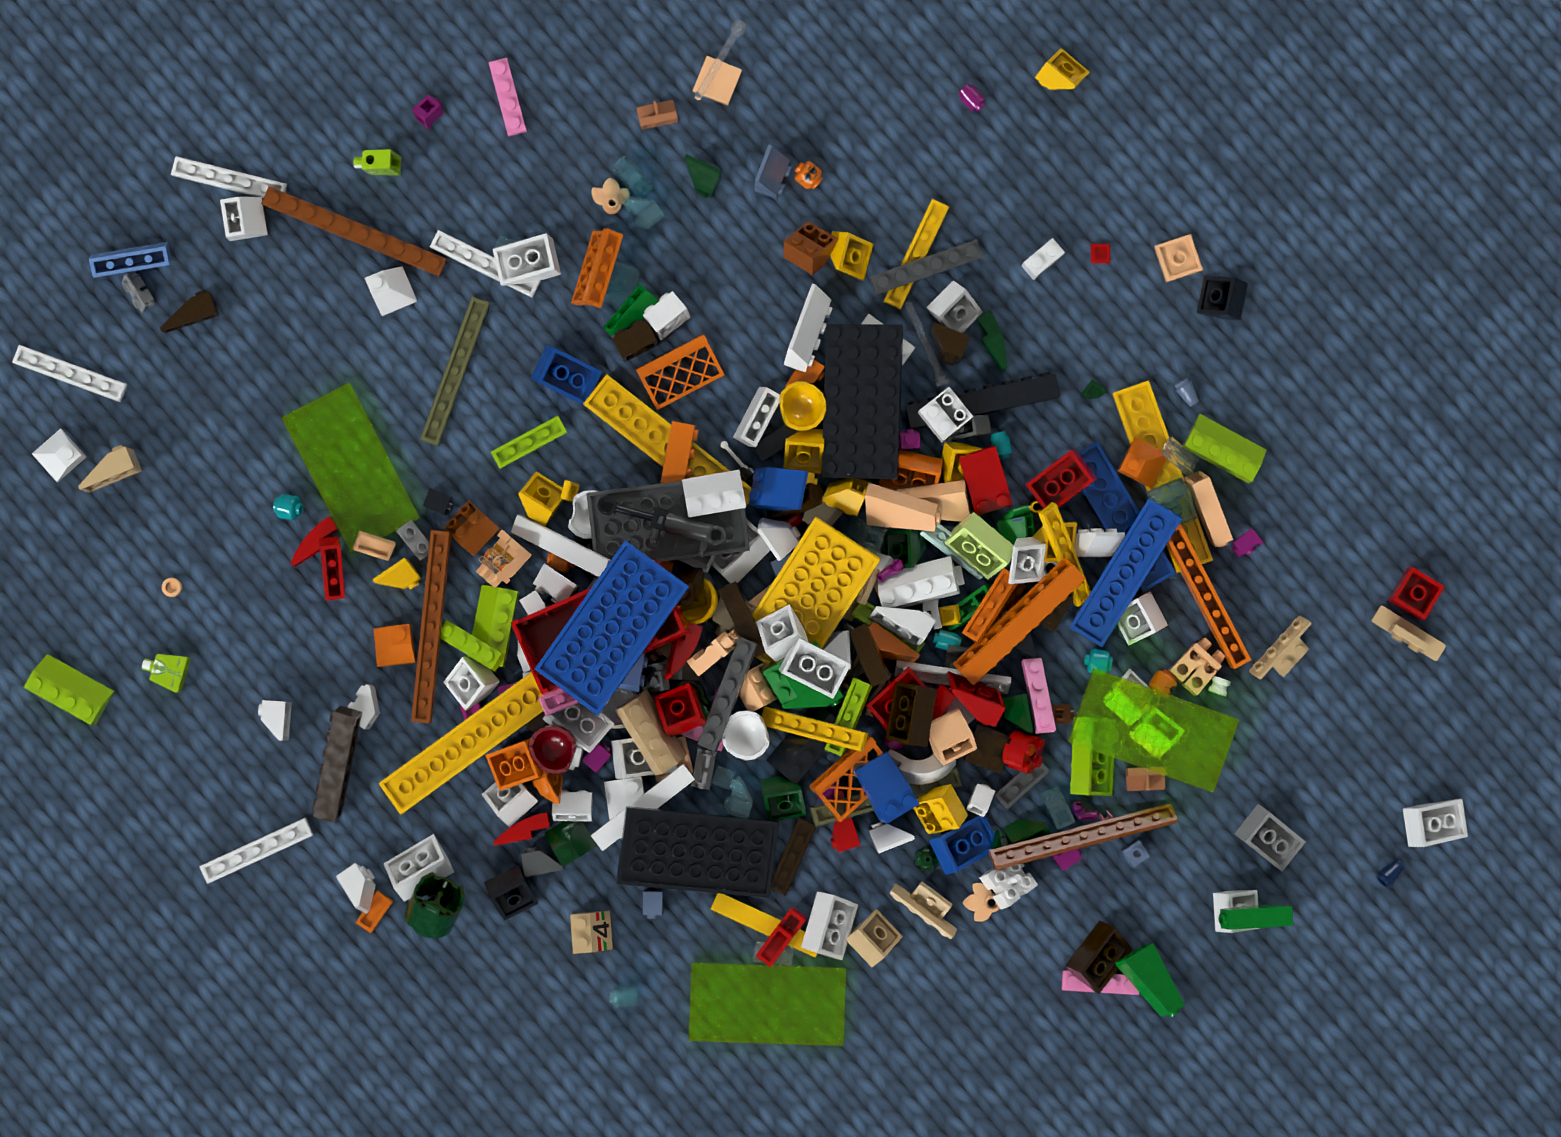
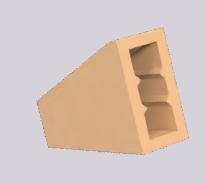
[1184,471,1233,547]
[897,480,972,522]
[865,483,941,531]

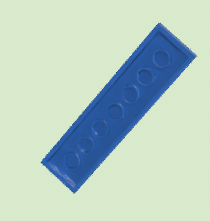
[1078,441,1176,593]
[1070,498,1183,647]

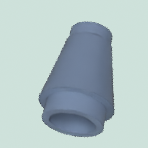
[1174,377,1199,407]

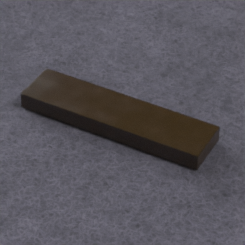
[718,581,766,658]
[770,817,816,896]

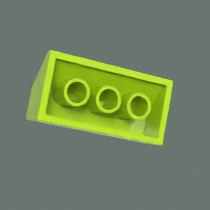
[1181,414,1267,484]
[467,585,520,667]
[23,654,115,725]
[1070,717,1116,796]

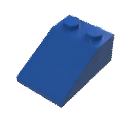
[530,345,602,405]
[748,467,808,511]
[854,751,919,824]
[929,815,994,875]

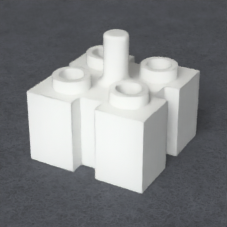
[979,863,1038,909]

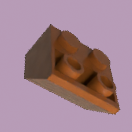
[783,221,838,275]
[443,500,500,557]

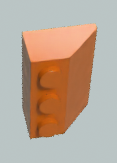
[878,450,943,491]
[486,738,543,791]

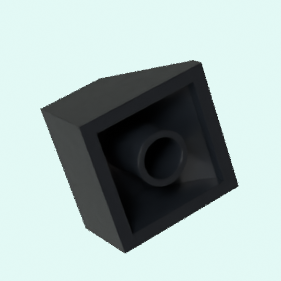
[1197,276,1248,320]
[484,865,539,921]

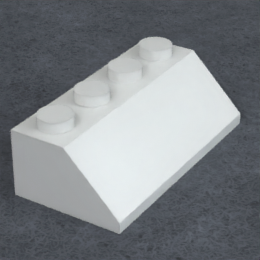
[784,283,833,372]
[877,556,960,609]

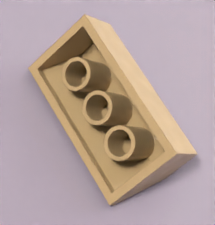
[615,689,686,775]

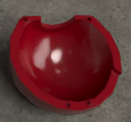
[529,725,577,774]

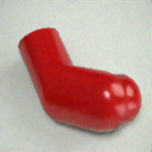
[777,513,803,527]

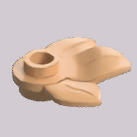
[591,178,630,214]
[963,883,1000,922]

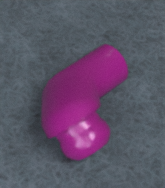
[877,559,904,582]
[1071,800,1097,820]

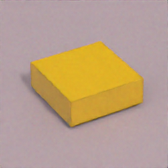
[560,480,580,502]
[938,604,961,626]

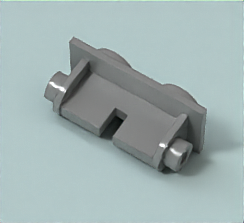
[122,271,155,313]
[396,520,429,561]
[691,749,717,790]

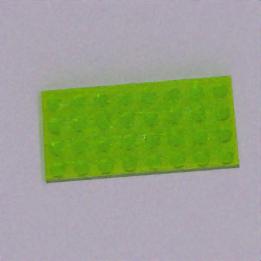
[281,382,420,554]
[1068,668,1239,793]
[689,962,846,1046]

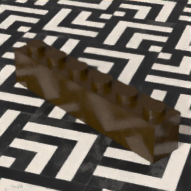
[312,705,362,823]

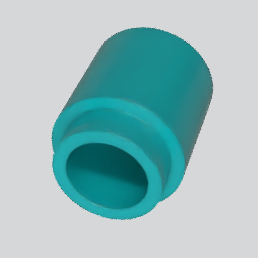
[990,431,1012,460]
[932,629,962,651]

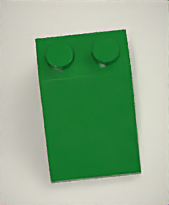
[763,641,821,704]

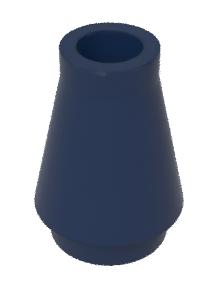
[1376,859,1404,887]

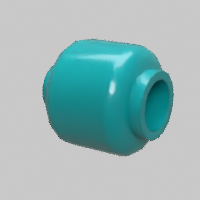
[273,494,304,520]
[1084,648,1113,675]

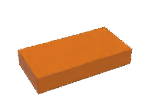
[355,890,394,933]

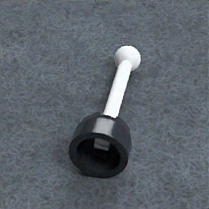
[721,441,755,481]

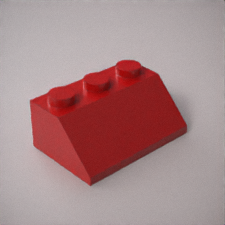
[866,666,926,732]

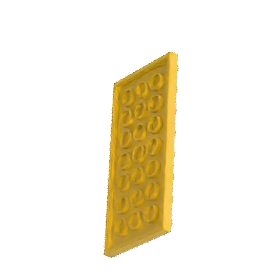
[735,517,881,665]

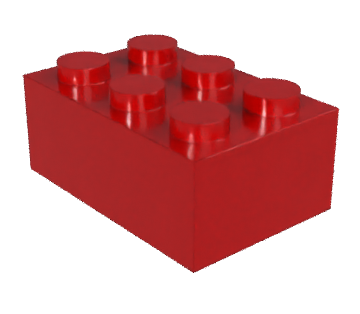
[1026,448,1097,509]

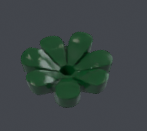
[914,847,939,872]

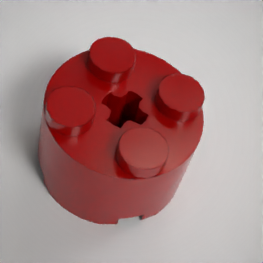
[1003,730,1045,774]

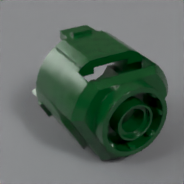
[405,872,465,938]

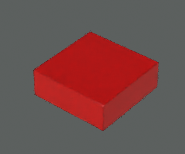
[1090,244,1110,264]

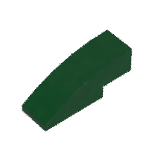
[976,310,1007,372]

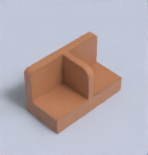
[637,100,678,130]
[1125,766,1167,791]

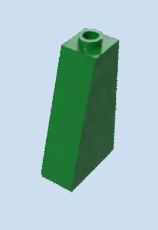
[1218,904,1293,930]
[1115,943,1185,1017]

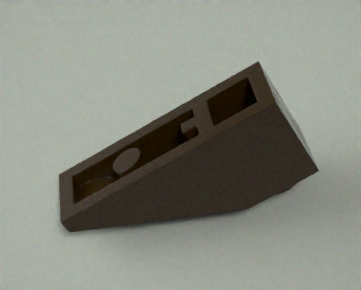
[160,290,219,333]

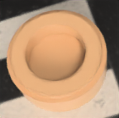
[162,578,182,597]

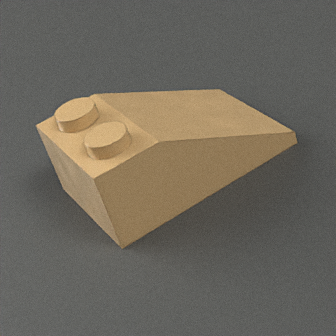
[78,445,142,493]

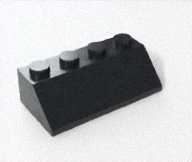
[766,707,837,784]

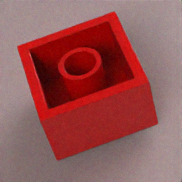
[1388,567,1445,620]
[654,683,707,738]

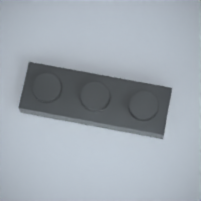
[994,763,1050,810]

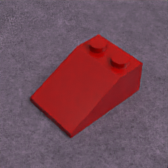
[958,446,1012,515]
[946,671,1005,727]

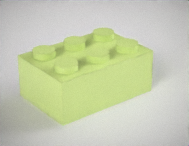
[945,512,1014,579]

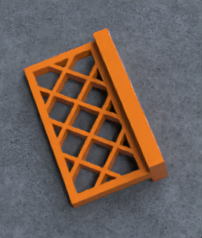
[571,228,623,308]
[636,334,724,410]
[962,568,1027,644]
[809,736,883,822]

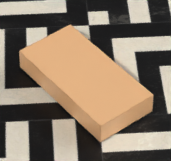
[352,530,396,561]

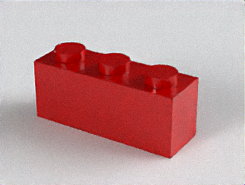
[319,537,345,601]

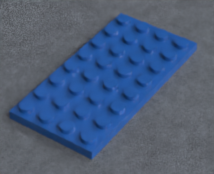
[535,540,690,716]

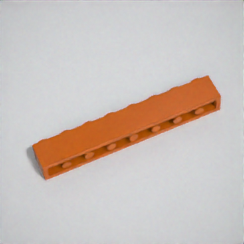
[660,421,699,573]
[1167,524,1251,669]
[953,557,1086,685]

